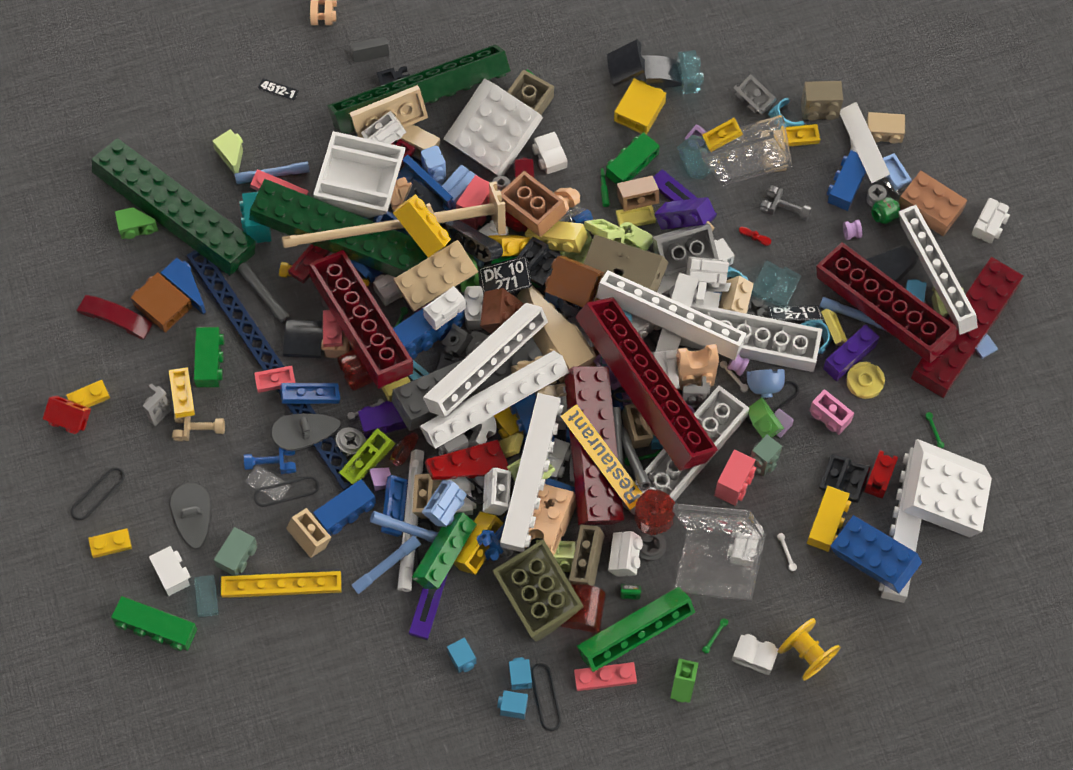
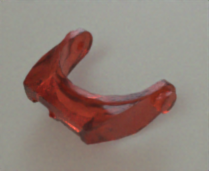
[389,432,419,467]

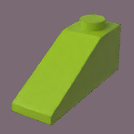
[339,428,396,484]

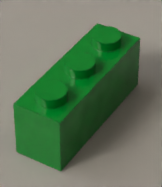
[606,132,660,185]
[194,327,224,388]

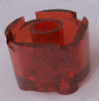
[337,349,374,391]
[634,489,675,535]

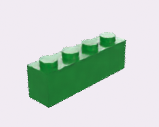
[412,512,477,589]
[111,596,197,651]

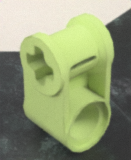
[620,222,653,251]

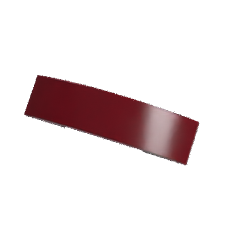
[76,295,153,340]

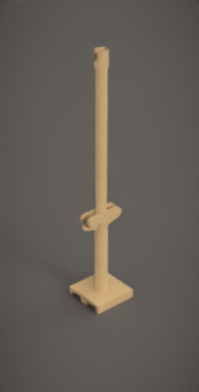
[282,182,506,248]

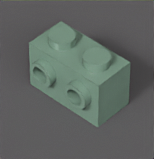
[751,434,782,477]
[214,527,257,576]

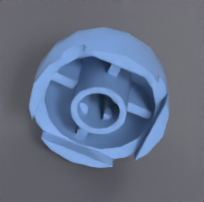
[746,369,785,398]

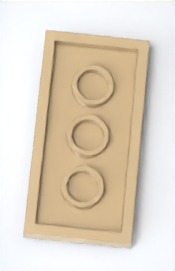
[349,85,428,138]
[393,240,478,312]

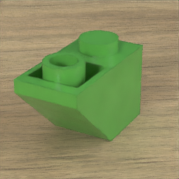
[115,207,158,239]

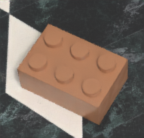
[501,171,566,237]
[898,171,967,236]

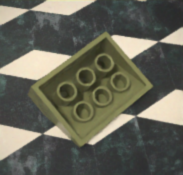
[492,539,584,642]

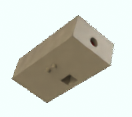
[584,235,669,292]

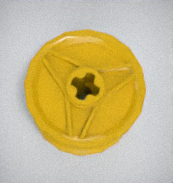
[777,618,841,681]

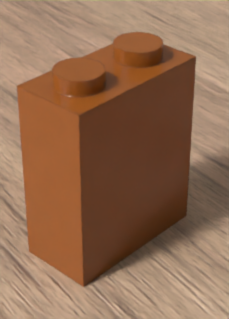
[545,256,604,307]
[131,272,192,333]

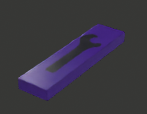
[653,169,717,222]
[409,573,448,640]

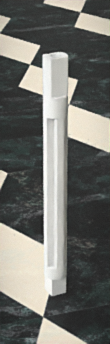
[397,449,424,592]

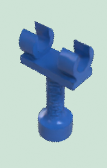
[244,447,296,474]
[477,514,507,561]

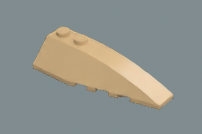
[517,285,597,383]

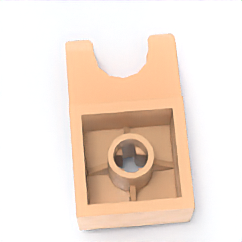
[676,344,719,391]
[525,484,576,555]

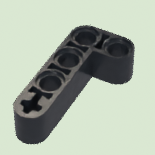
[439,220,503,262]

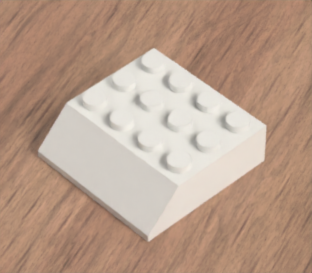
[443,79,543,176]
[313,131,405,218]
[902,439,992,537]

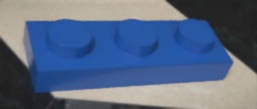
[280,383,340,404]
[381,475,408,537]

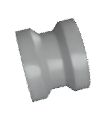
[866,184,887,207]

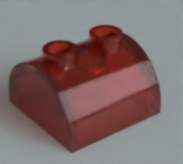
[560,584,606,633]

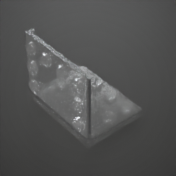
[701,115,792,186]
[673,504,766,601]

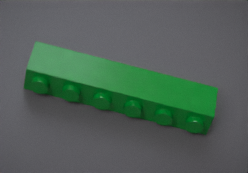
[577,587,696,672]

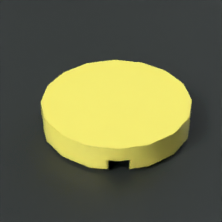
[846,362,885,399]

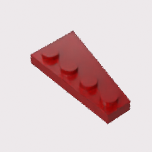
[425,440,509,480]

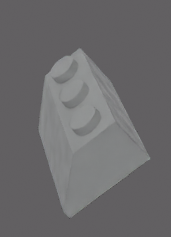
[652,223,719,276]

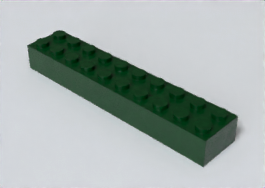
[327,44,511,134]
[91,138,256,276]
[249,179,440,277]

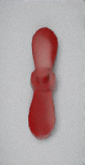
[739,227,771,246]

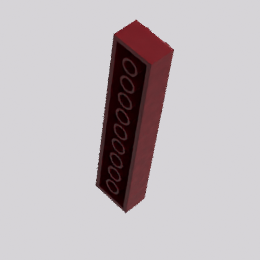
[575,297,718,471]

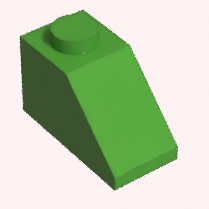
[748,397,785,438]
[670,659,698,703]

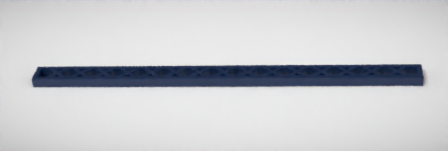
[187,250,353,491]

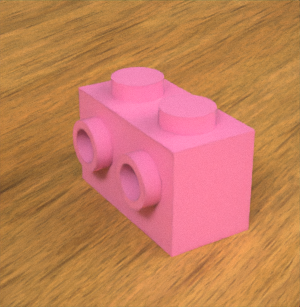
[809,389,854,435]

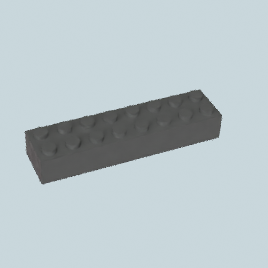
[392,337,544,431]

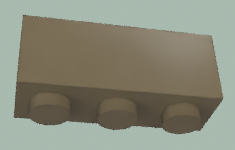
[569,525,605,591]

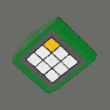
[620,584,641,600]

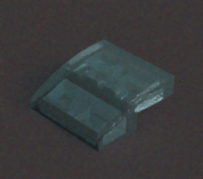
[751,260,801,307]

